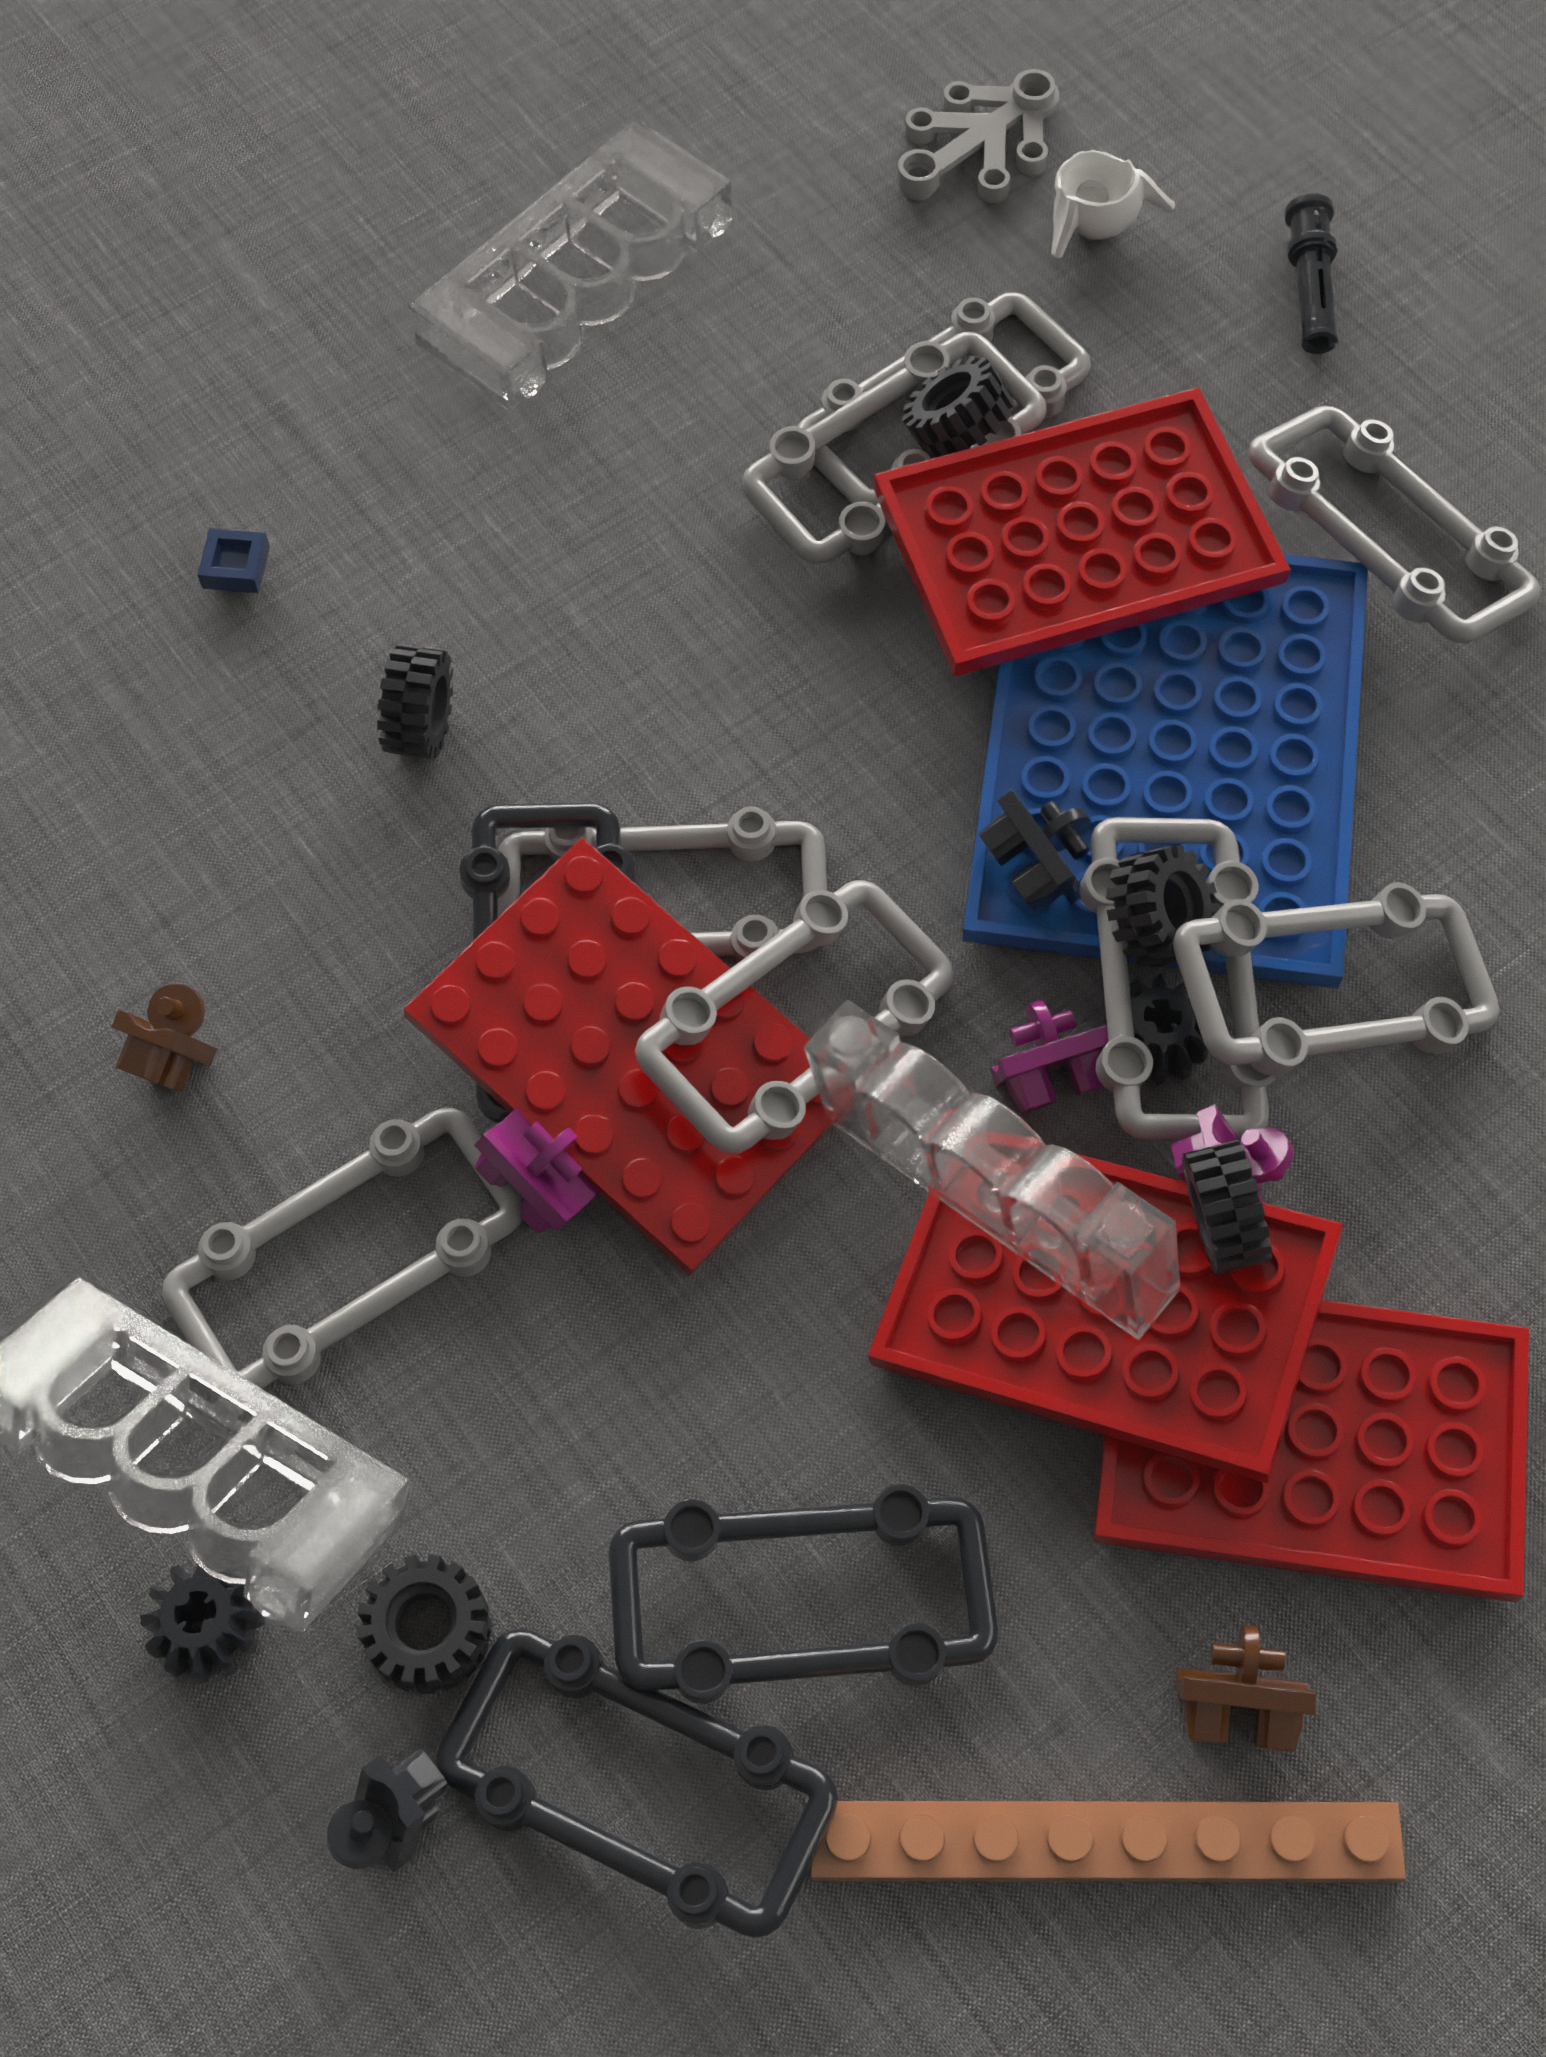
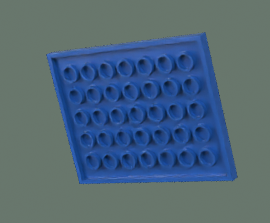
[962,554,1368,989]

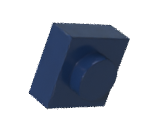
[197,528,270,593]

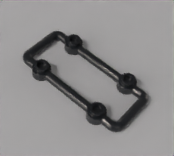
[459,803,635,1123]
[608,1484,998,1704]
[436,1628,838,1938]

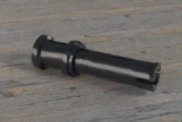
[1284,193,1338,354]

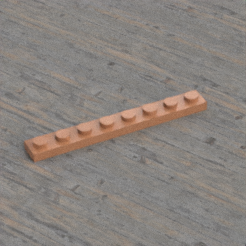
[811,1801,1406,1883]

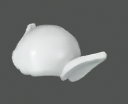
[1051,150,1175,258]

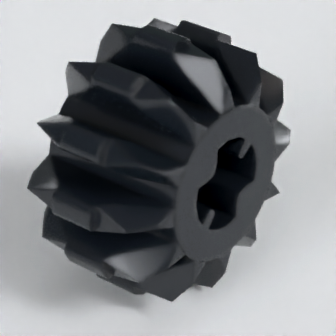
[1105,973,1209,1087]
[140,1557,265,1683]

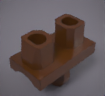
[111,983,218,1092]
[1175,1625,1317,1752]

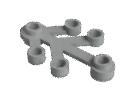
[897,69,1059,203]

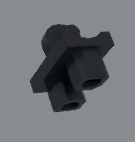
[978,789,1091,911]
[327,1749,447,1873]

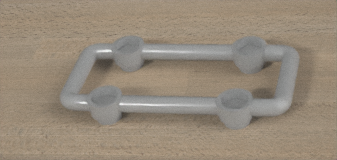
[797,292,1091,505]
[741,332,1047,564]
[1248,406,1541,644]
[498,806,828,963]
[1079,817,1277,1141]
[635,880,954,1153]
[1173,882,1500,1076]
[162,1108,525,1398]

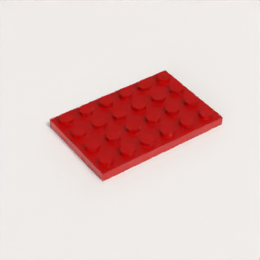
[873,387,1291,677]
[404,837,865,1276]
[868,1122,1343,1484]
[1093,1300,1529,1603]

